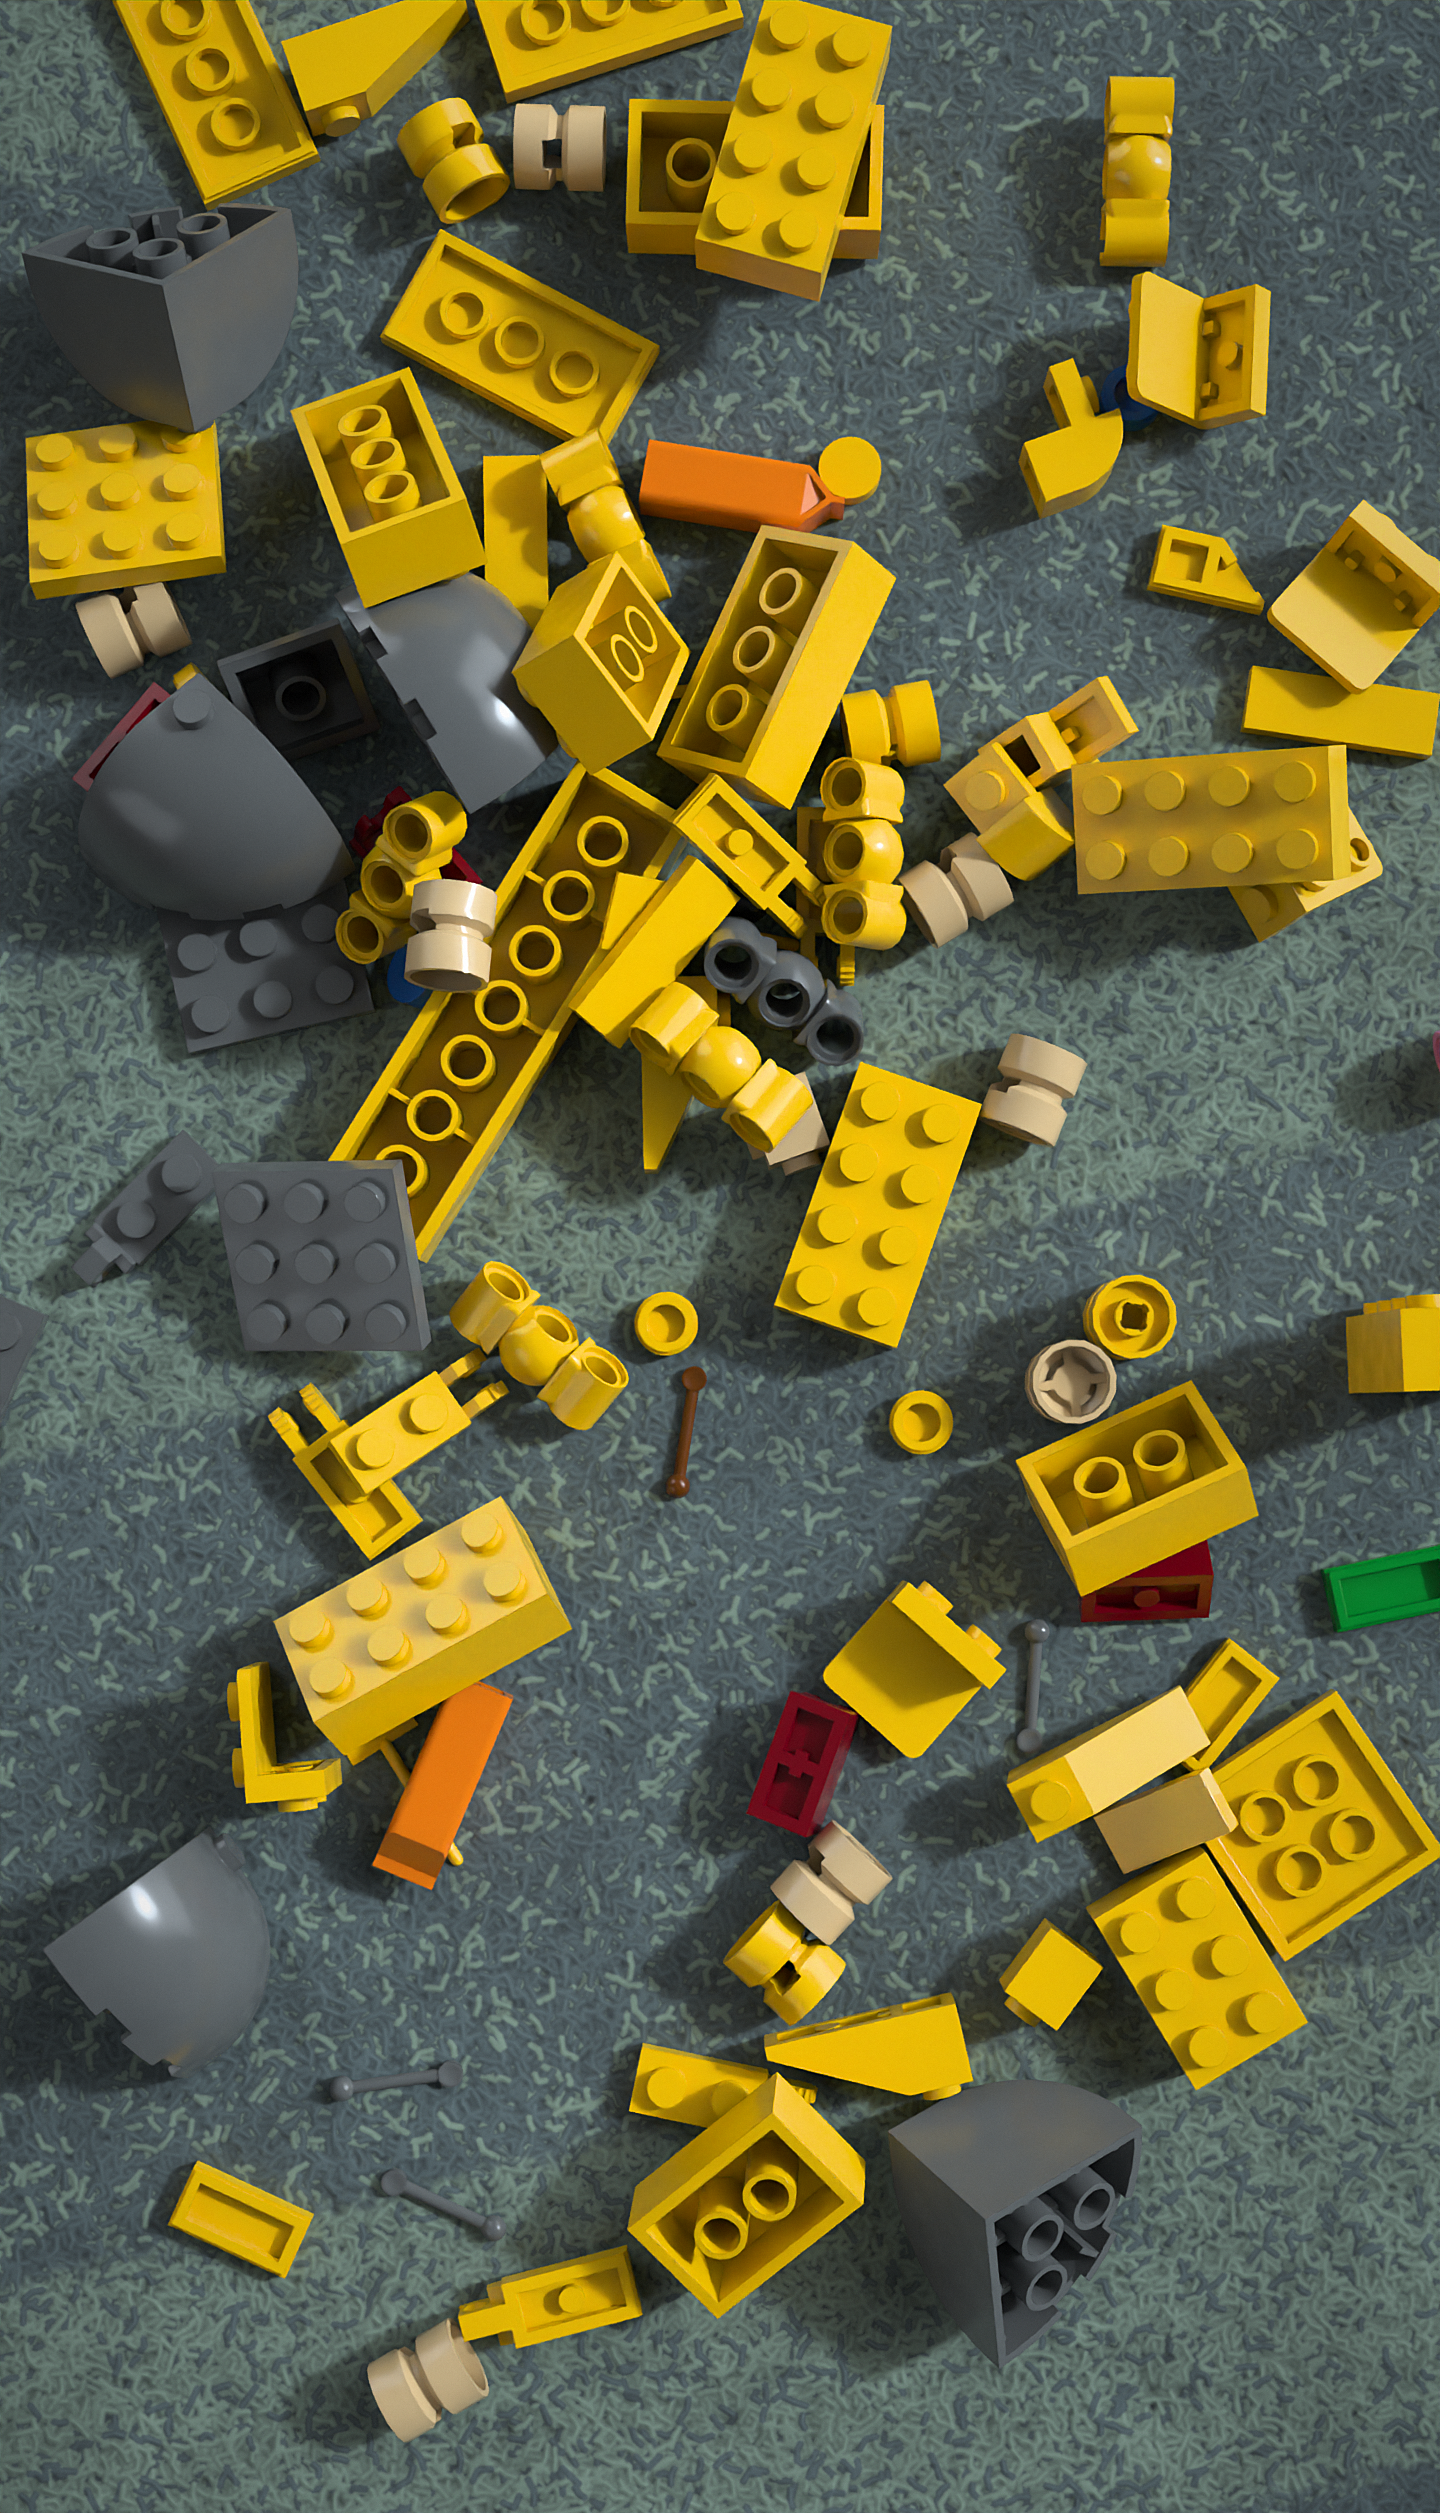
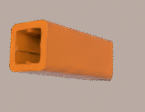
[639,439,845,533]
[372,1681,513,1890]

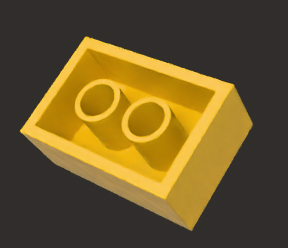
[511,550,691,776]
[1015,1380,1259,1597]
[1085,1845,1308,2091]
[627,2072,866,2319]

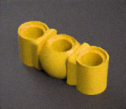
[1099,76,1175,267]
[539,427,672,604]
[820,757,906,951]
[335,791,467,964]
[628,982,813,1153]
[449,1261,629,1430]

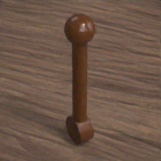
[665,1366,707,1499]

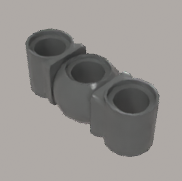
[704,916,864,1066]

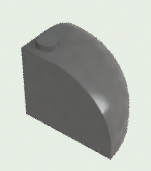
[21,203,299,433]
[334,572,560,814]
[78,673,356,921]
[42,1826,270,2079]
[888,2080,1142,2369]

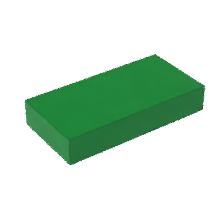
[1321,1544,1440,1633]

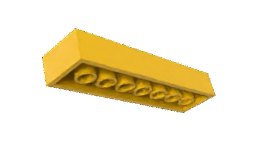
[328,760,688,1263]

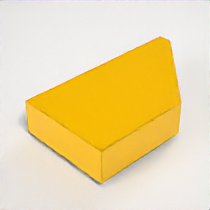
[1147,525,1265,615]

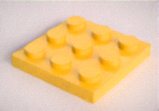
[26,420,227,600]
[1204,1689,1440,1962]

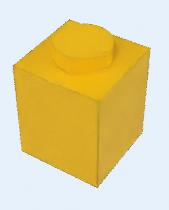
[999,1918,1104,2031]

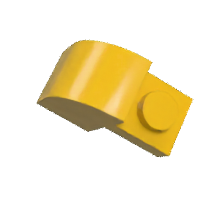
[1018,358,1123,519]
[977,676,1139,792]
[943,742,1075,881]

